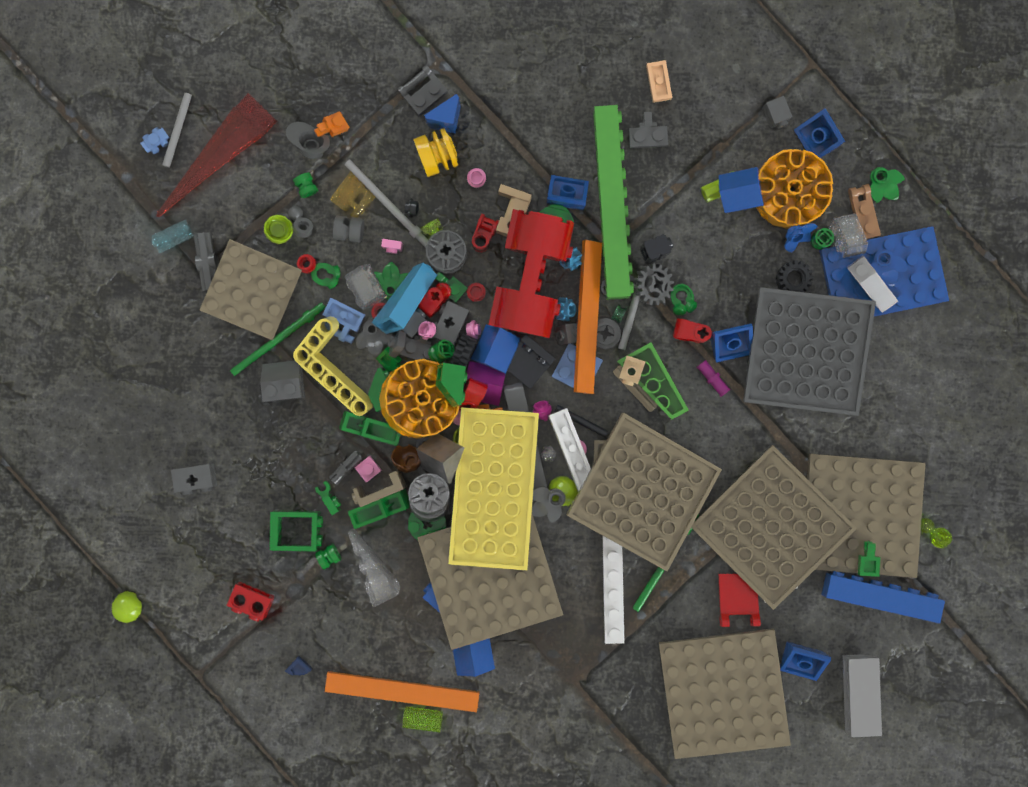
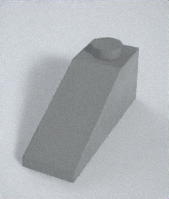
[847,255,898,313]

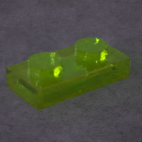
[420,218,441,236]
[402,706,443,733]

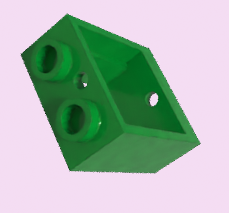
[270,510,323,551]

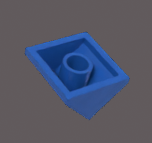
[424,94,461,133]
[794,108,845,158]
[719,167,764,213]
[546,175,589,211]
[471,324,521,374]
[710,324,753,363]
[453,638,495,677]
[780,642,831,681]

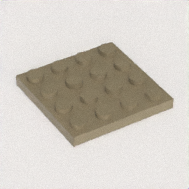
[200,239,302,340]

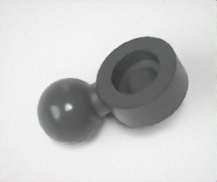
[288,206,313,238]

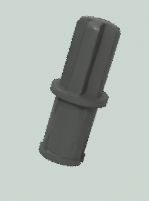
[329,451,362,485]

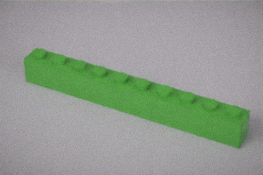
[593,105,634,300]

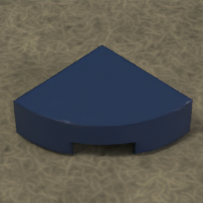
[285,656,313,675]

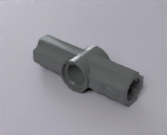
[194,232,219,292]

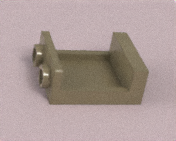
[352,470,407,507]

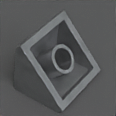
[416,434,465,484]

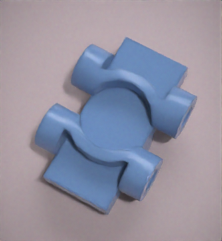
[140,127,170,154]

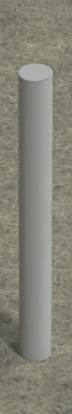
[162,93,192,168]
[618,275,641,350]

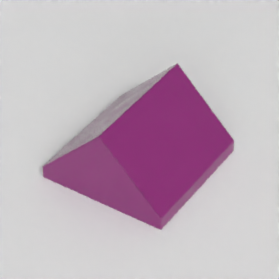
[463,361,506,406]

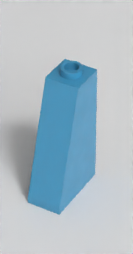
[372,263,437,334]

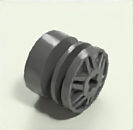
[426,230,468,275]

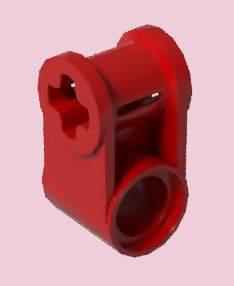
[472,214,499,253]
[418,282,451,318]
[673,319,712,343]
[459,378,488,411]

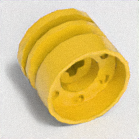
[413,127,458,177]

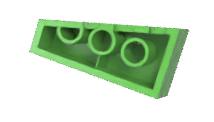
[617,343,689,419]

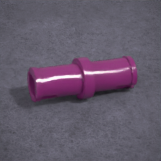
[696,360,730,397]

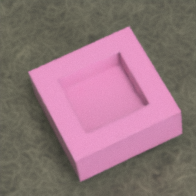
[381,239,403,254]
[354,455,382,482]

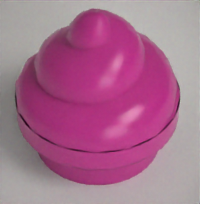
[533,401,552,421]

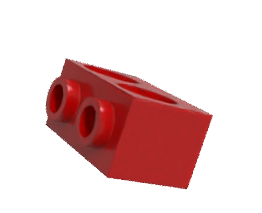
[226,582,275,621]

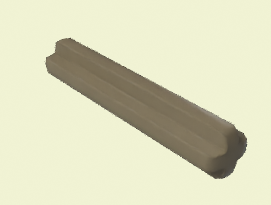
[613,365,658,412]

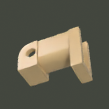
[496,184,532,237]

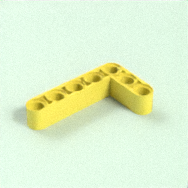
[293,316,373,416]

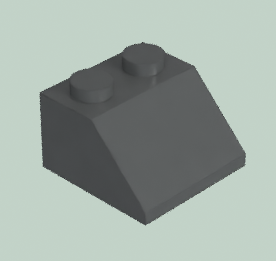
[260,360,305,402]

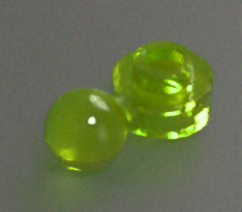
[921,518,952,548]

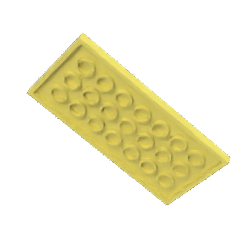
[448,407,539,570]

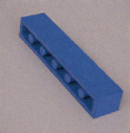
[821,571,945,623]

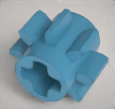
[559,247,582,271]
[555,297,576,321]

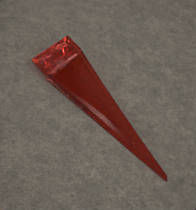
[156,94,277,217]

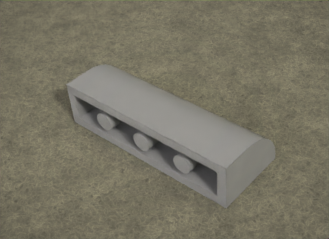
[842,655,882,737]

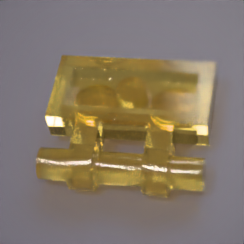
[329,171,375,218]

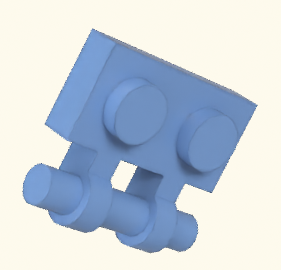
[322,298,366,344]

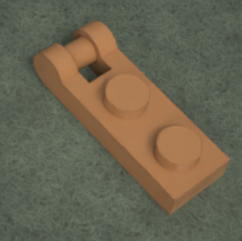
[848,184,881,241]

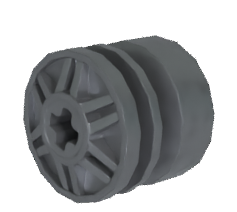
[408,473,450,522]

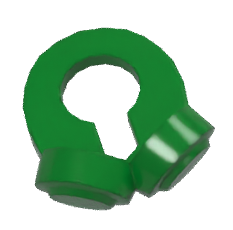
[311,263,341,289]
[670,284,697,315]

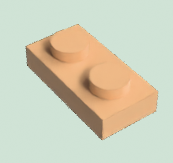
[646,60,672,103]

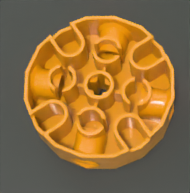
[756,149,833,229]
[379,359,459,439]

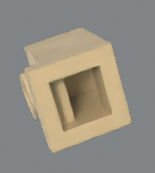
[619,356,645,386]

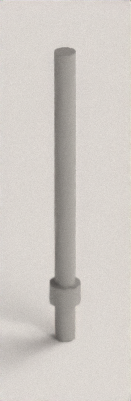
[345,160,428,248]

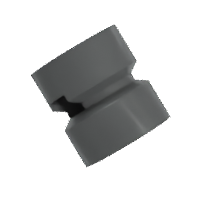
[333,215,364,243]

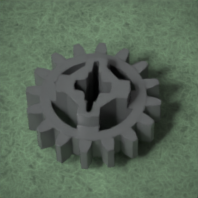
[634,264,674,305]

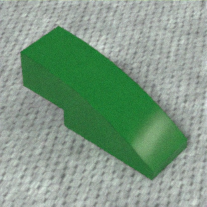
[339,410,401,446]
[348,489,410,529]

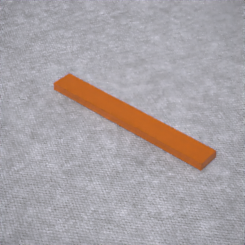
[574,240,602,394]
[325,671,480,712]

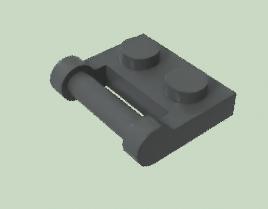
[397,65,448,117]

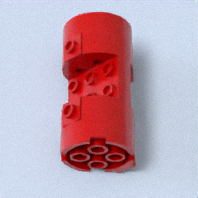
[489,209,574,338]

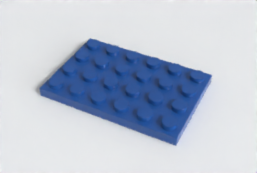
[819,226,949,317]

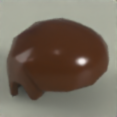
[391,444,421,473]

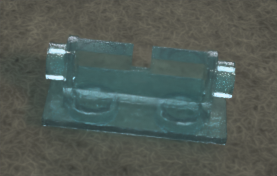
[151,220,194,253]

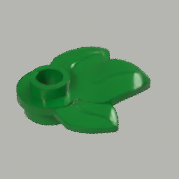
[870,167,905,203]
[371,262,408,300]

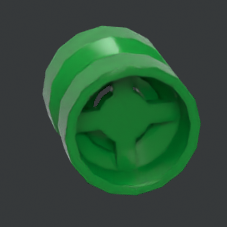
[293,172,318,198]
[810,228,834,250]
[428,339,455,363]
[315,544,341,569]

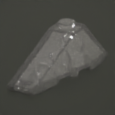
[348,529,400,607]

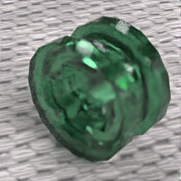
[611,304,627,323]

